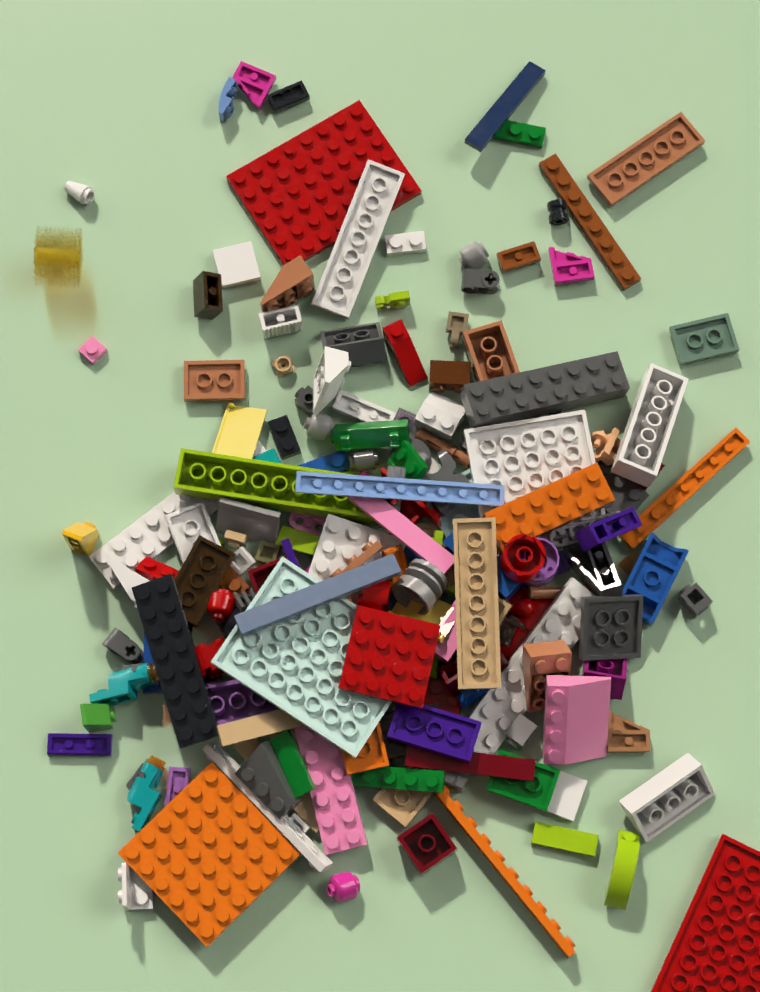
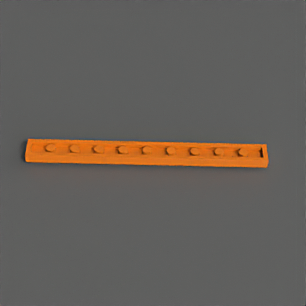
[432,784,576,959]

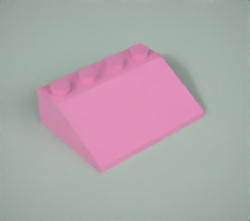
[542,675,611,765]

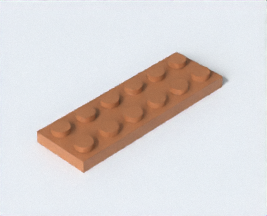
[587,112,705,207]

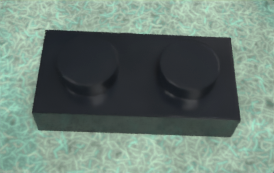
[268,415,301,460]

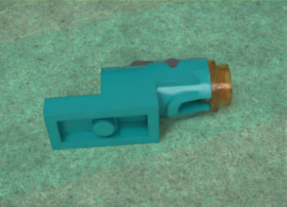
[89,663,159,707]
[126,755,166,832]

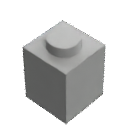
[505,713,537,749]

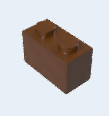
[429,360,471,393]

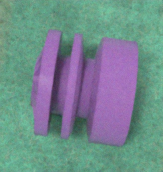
[519,537,560,587]

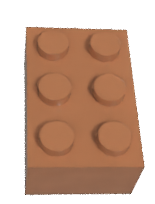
[462,320,520,382]

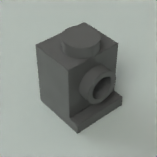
[295,386,324,417]
[679,583,713,619]

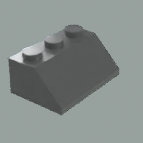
[320,322,387,367]

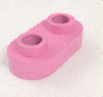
[289,512,326,536]

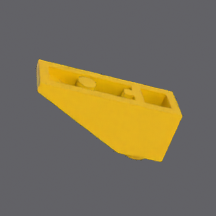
[62,522,100,556]

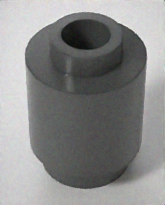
[349,449,379,473]

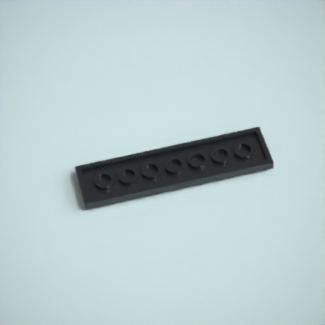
[132,574,219,749]

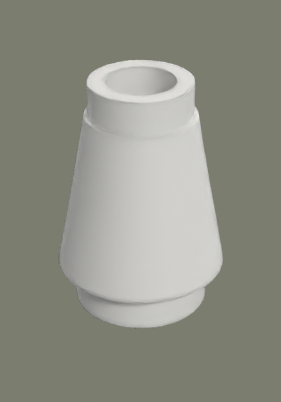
[64,181,95,205]

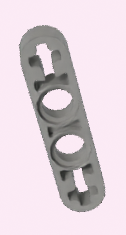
[548,511,621,548]

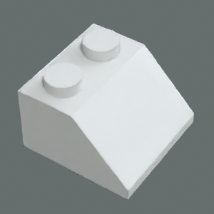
[415,391,466,444]

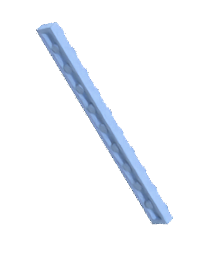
[295,471,505,507]

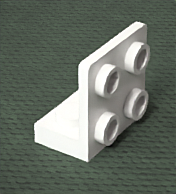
[118,863,154,911]

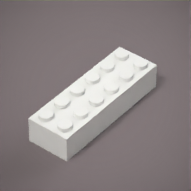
[611,363,688,488]

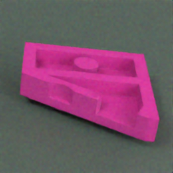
[233,61,276,110]
[548,247,595,285]

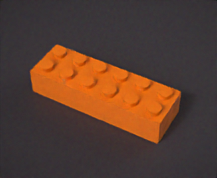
[482,463,615,555]

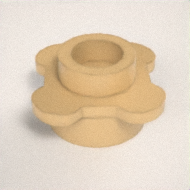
[272,355,295,377]

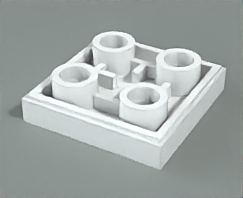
[213,241,261,289]

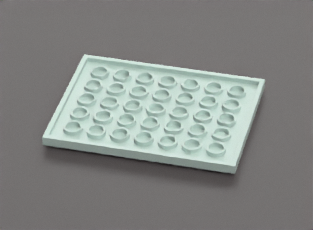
[211,556,391,758]

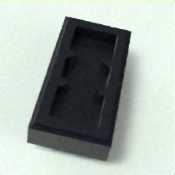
[266,80,310,114]

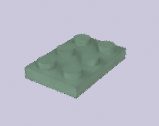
[669,313,739,366]

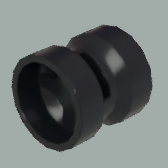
[547,199,569,226]

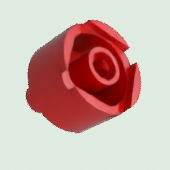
[500,534,546,583]
[357,578,393,612]
[195,638,225,683]

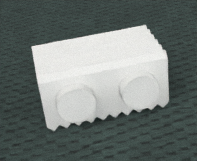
[259,305,303,339]

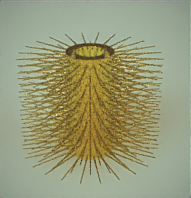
[33,226,83,288]

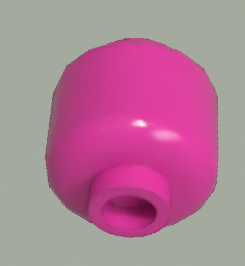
[326,872,360,903]

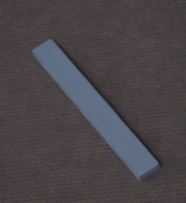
[234,553,402,637]

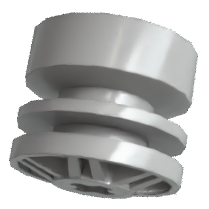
[392,559,448,615]

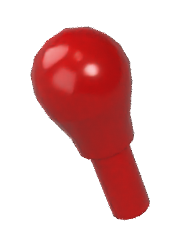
[508,599,535,617]

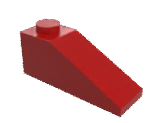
[383,320,428,387]

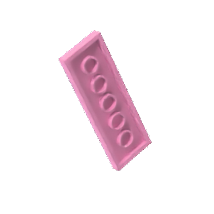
[294,726,368,855]

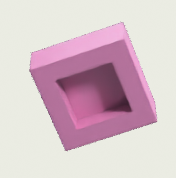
[78,336,107,365]

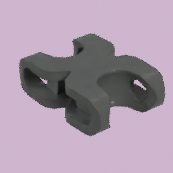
[420,450,470,518]

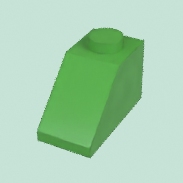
[80,704,116,733]

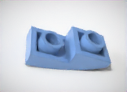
[219,77,238,123]

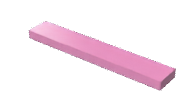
[347,496,454,575]

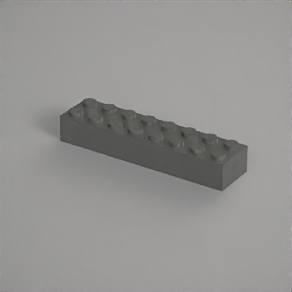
[460,351,630,428]

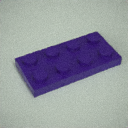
[387,704,482,764]

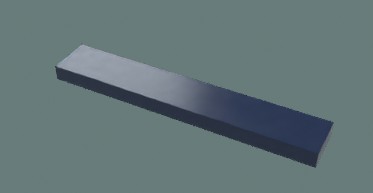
[464,61,546,152]

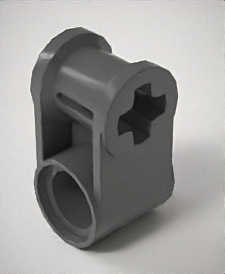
[461,269,500,294]
[102,627,144,664]

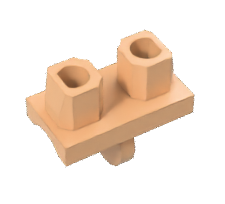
[590,427,621,466]

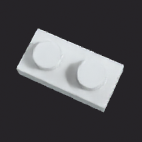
[385,231,426,257]

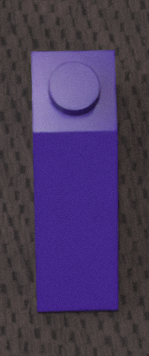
[575,507,642,552]

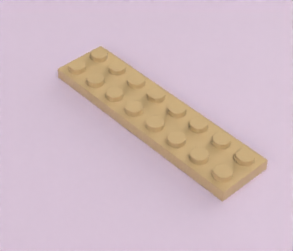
[453,517,501,690]

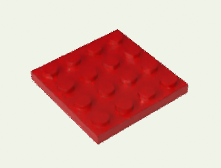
[338,605,441,709]

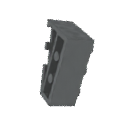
[563,542,623,596]
[235,740,302,819]

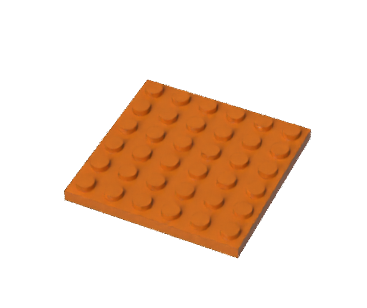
[118,762,301,948]

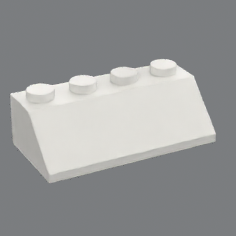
[619,753,715,843]

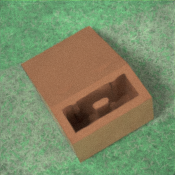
[260,255,315,313]
[522,640,572,712]

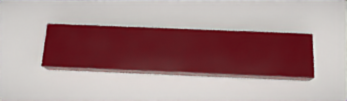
[405,745,536,782]

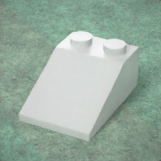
[313,346,351,415]

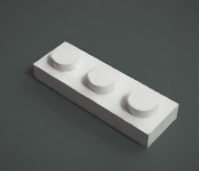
[332,390,396,422]

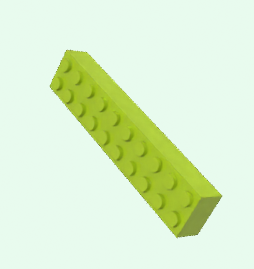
[173,448,379,526]

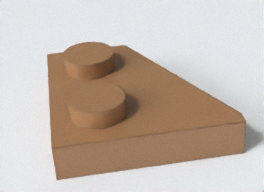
[607,711,651,753]

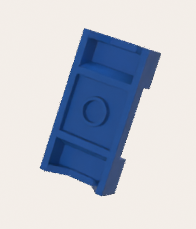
[622,532,689,627]

